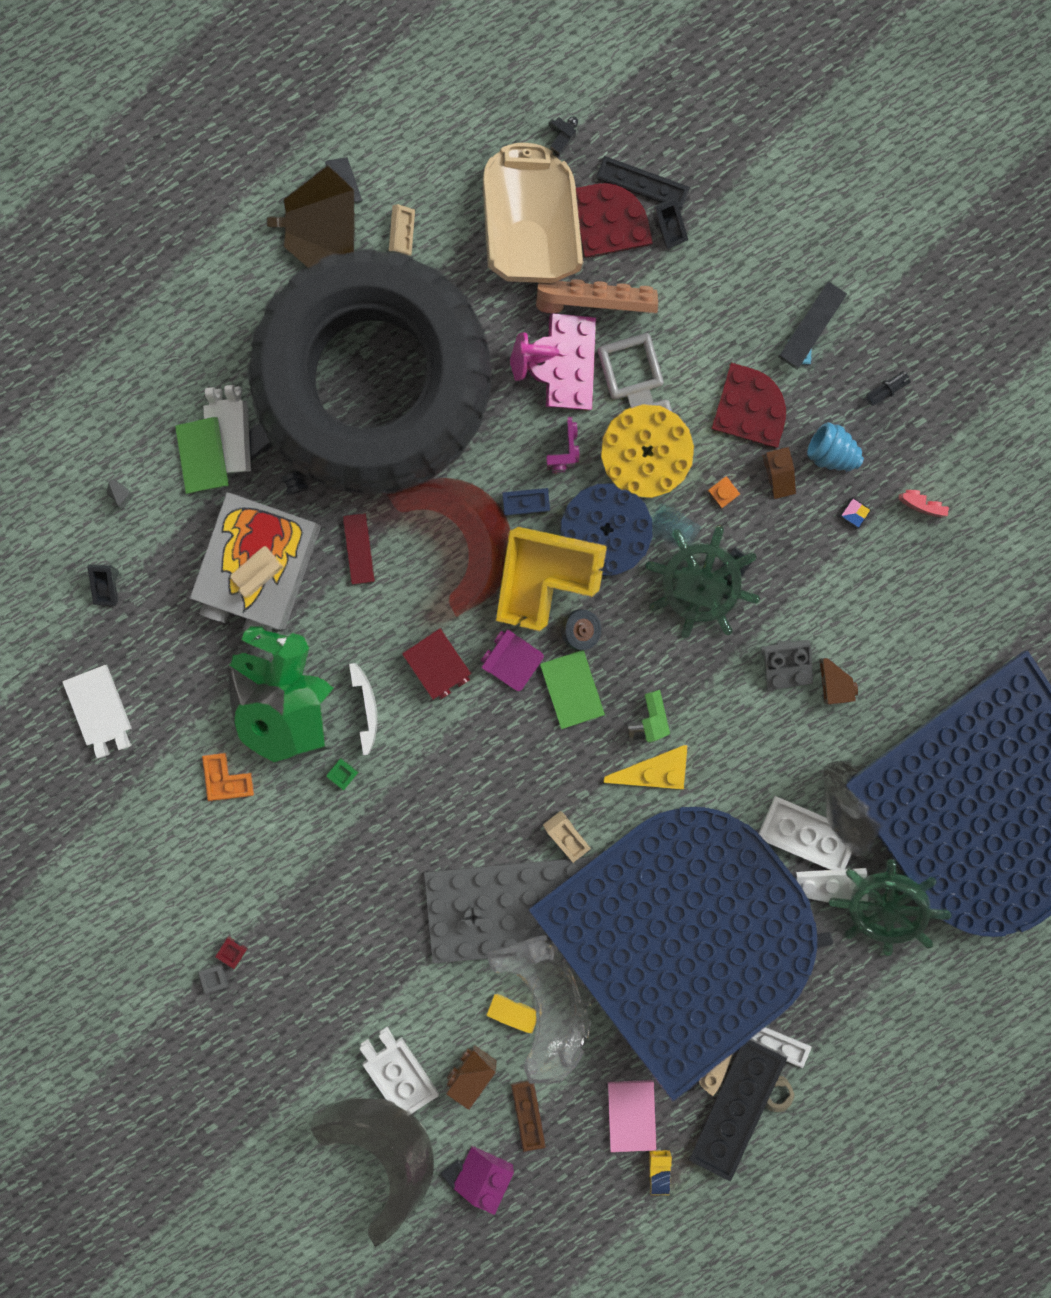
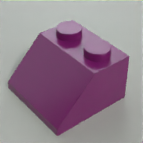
[454,1146,514,1215]

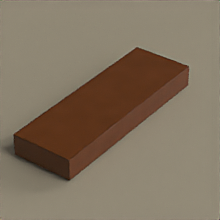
[511,1079,546,1152]

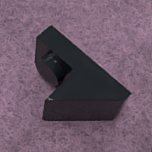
[653,198,688,249]
[87,564,119,606]

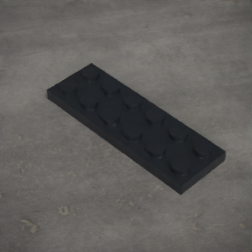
[689,1038,788,1182]

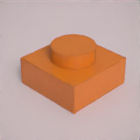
[708,476,740,509]

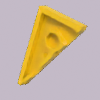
[604,745,687,789]

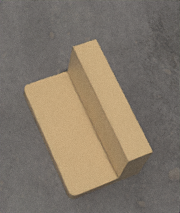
[231,546,284,598]

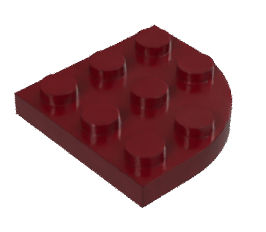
[576,183,652,258]
[711,362,786,448]

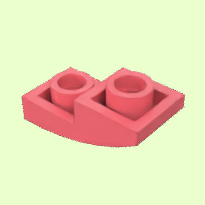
[898,490,949,518]

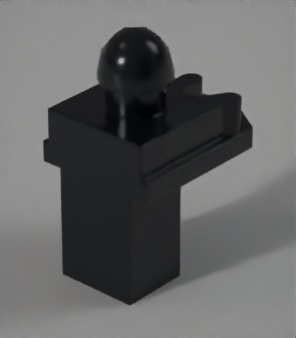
[548,116,579,157]

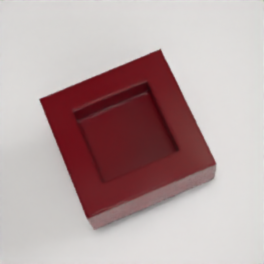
[215,936,248,969]

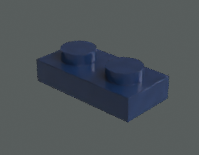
[502,488,550,516]

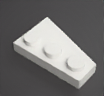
[796,868,869,911]

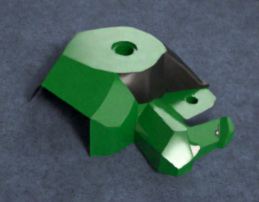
[227,626,334,762]

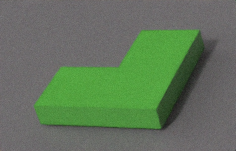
[642,690,670,742]

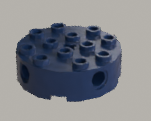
[561,484,653,576]

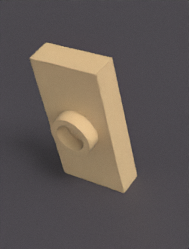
[389,204,415,256]

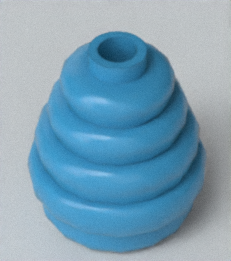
[807,422,864,472]

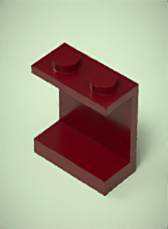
[402,628,472,700]

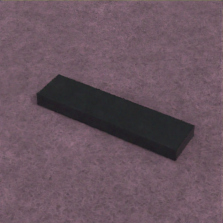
[596,156,690,210]
[778,281,847,370]

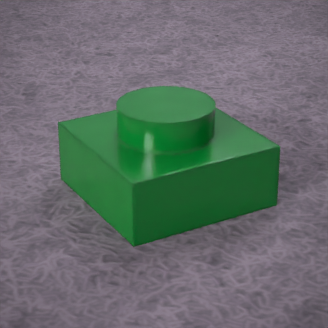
[326,758,359,791]

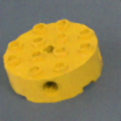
[601,404,694,498]

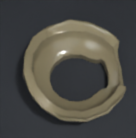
[765,1076,795,1112]

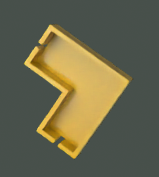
[496,527,607,631]

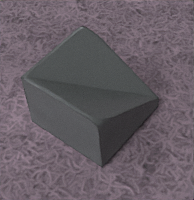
[107,479,134,508]

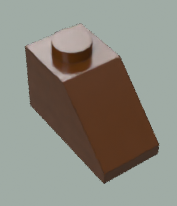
[762,447,796,499]
[819,658,858,704]

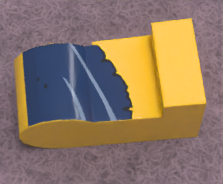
[649,1150,672,1195]

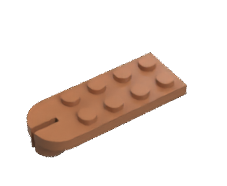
[536,279,658,313]

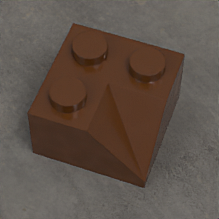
[446,1045,497,1110]

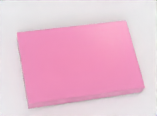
[608,1080,656,1152]

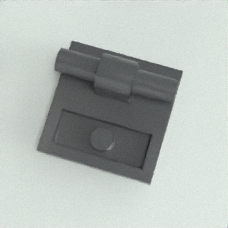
[761,640,813,691]

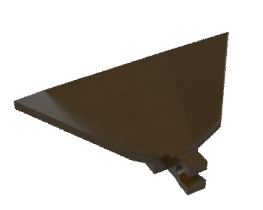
[267,165,355,268]

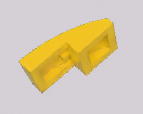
[486,994,540,1034]

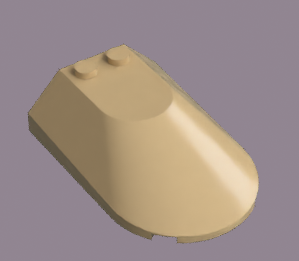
[483,143,583,283]

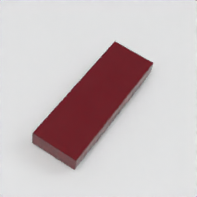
[343,513,375,585]

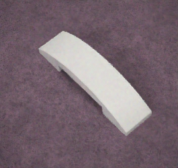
[349,663,377,755]

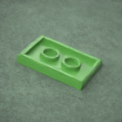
[175,417,228,494]
[540,650,605,729]

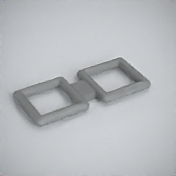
[598,333,672,456]

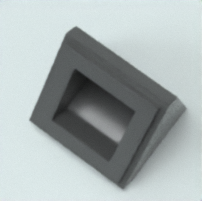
[627,721,646,743]

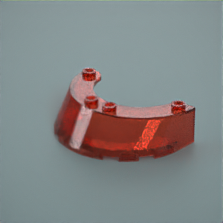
[388,478,511,617]

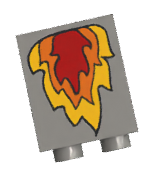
[190,492,321,632]

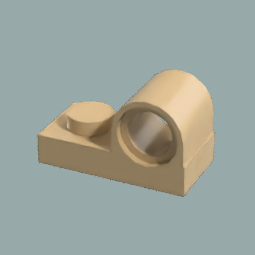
[543,811,591,863]

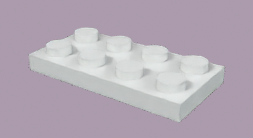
[759,796,861,870]

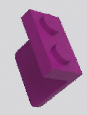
[546,417,579,474]
[481,630,544,691]

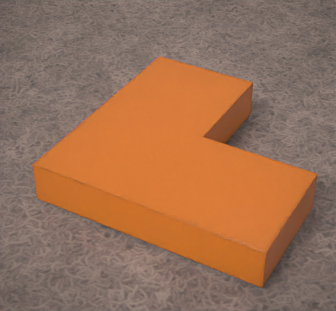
[202,753,254,801]

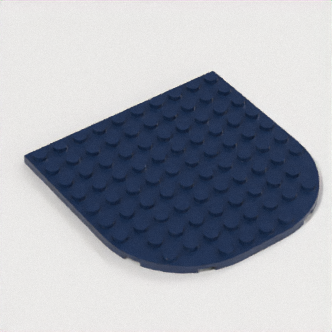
[843,650,1051,937]
[529,807,817,1101]

